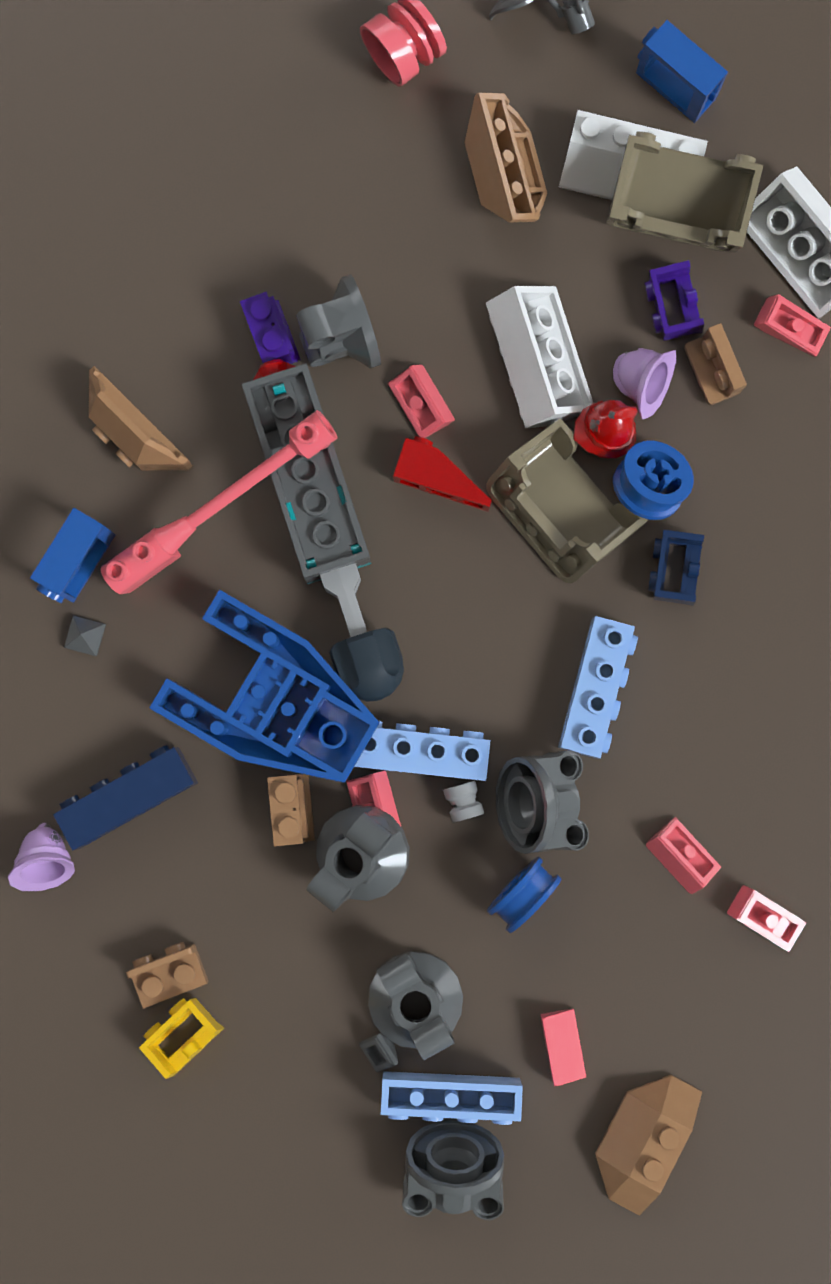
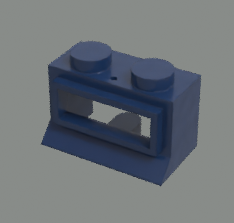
[648,530,704,606]

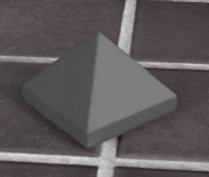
[64,615,106,656]
[359,1033,398,1073]

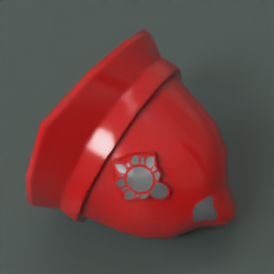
[573,400,638,459]

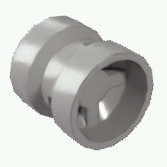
[443,781,484,823]

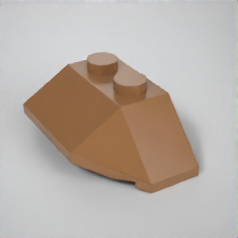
[464,93,547,223]
[89,366,193,471]
[595,1074,702,1216]

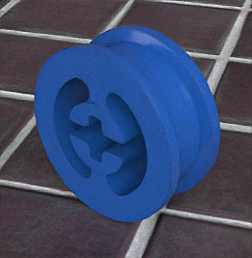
[613,441,694,520]
[487,856,562,933]

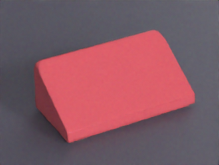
[387,364,455,438]
[346,771,401,826]
[646,817,721,894]
[540,1008,586,1087]

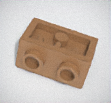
[684,323,747,405]
[126,941,209,1009]

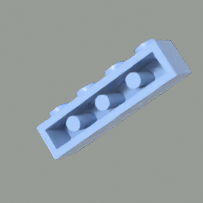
[558,616,638,758]
[354,721,491,781]
[381,1071,523,1125]

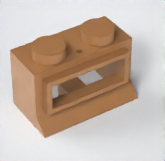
[267,774,315,847]

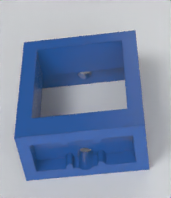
[636,20,728,123]
[30,508,116,603]

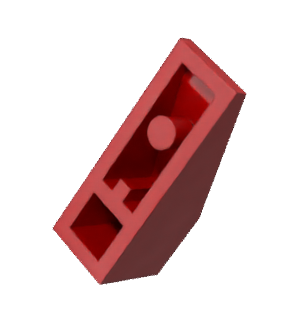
[393,436,492,512]

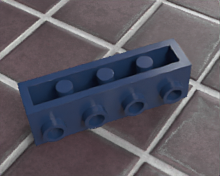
[53,745,198,851]

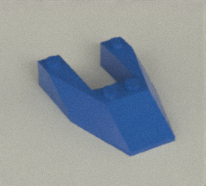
[149,590,380,783]

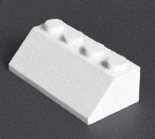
[559,110,708,200]
[747,166,831,319]
[486,286,593,428]

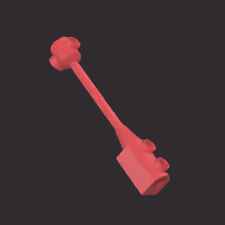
[100,410,338,594]

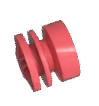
[360,0,447,87]

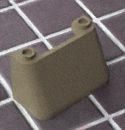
[606,131,764,253]
[486,418,648,584]

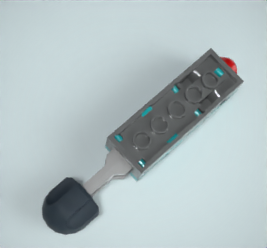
[242,359,404,702]

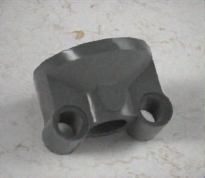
[296,274,381,369]
[496,751,589,854]
[306,805,410,912]
[368,951,463,1060]
[402,1120,504,1220]

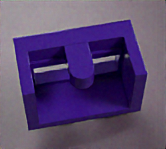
[644,260,705,341]
[240,292,301,364]

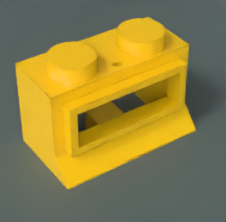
[139,998,224,1079]

